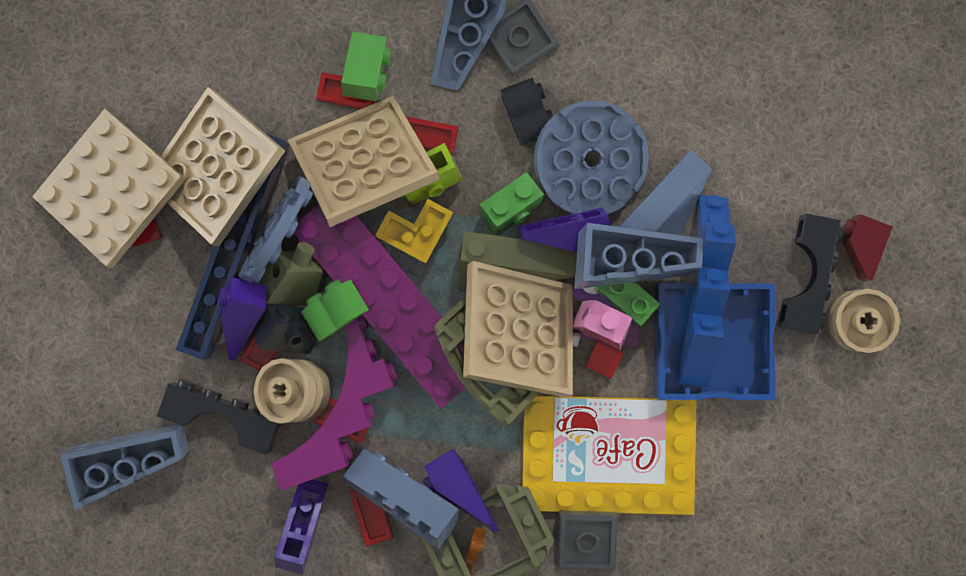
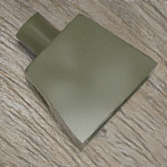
[255,242,323,306]

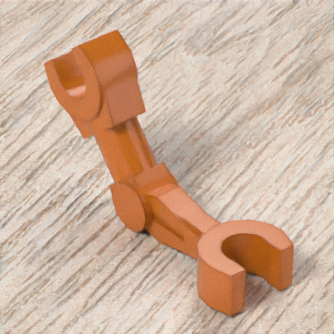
[464,526,487,572]

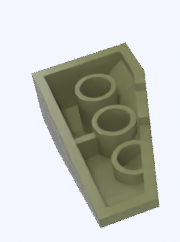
[457,231,577,291]

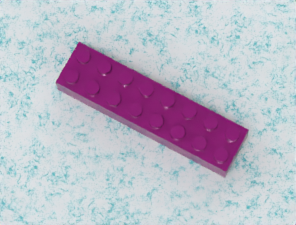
[294,204,466,408]

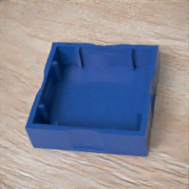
[654,283,776,400]

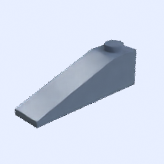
[430,0,507,91]
[618,150,712,235]

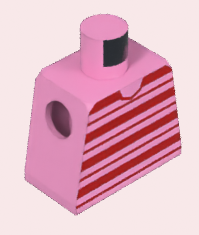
[573,300,633,351]

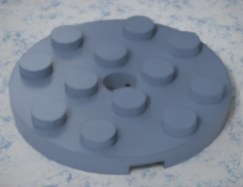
[534,100,649,214]
[239,176,313,283]

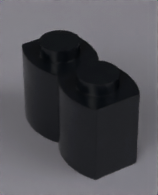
[500,77,553,146]

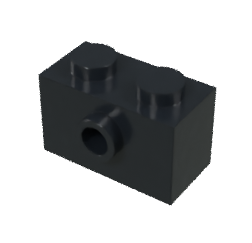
[252,303,318,354]

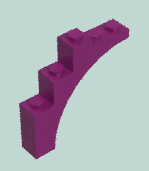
[271,315,399,491]

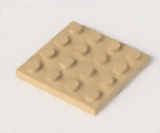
[161,87,285,247]
[288,96,440,227]
[32,109,186,268]
[463,261,573,398]

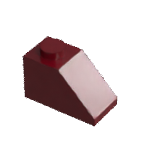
[842,214,893,281]

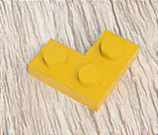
[375,199,454,264]

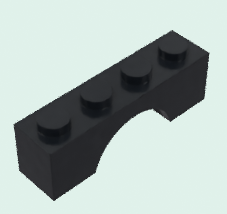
[778,214,843,334]
[157,379,280,455]

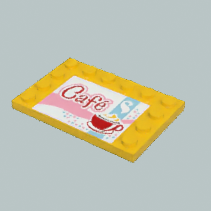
[522,395,697,515]

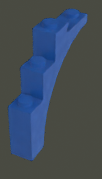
[679,194,736,387]

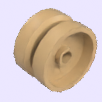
[825,289,900,353]
[254,358,330,424]

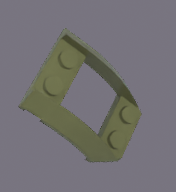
[434,297,540,427]
[419,484,555,576]

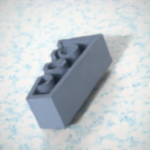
[574,223,703,289]
[60,424,190,511]
[343,448,459,550]

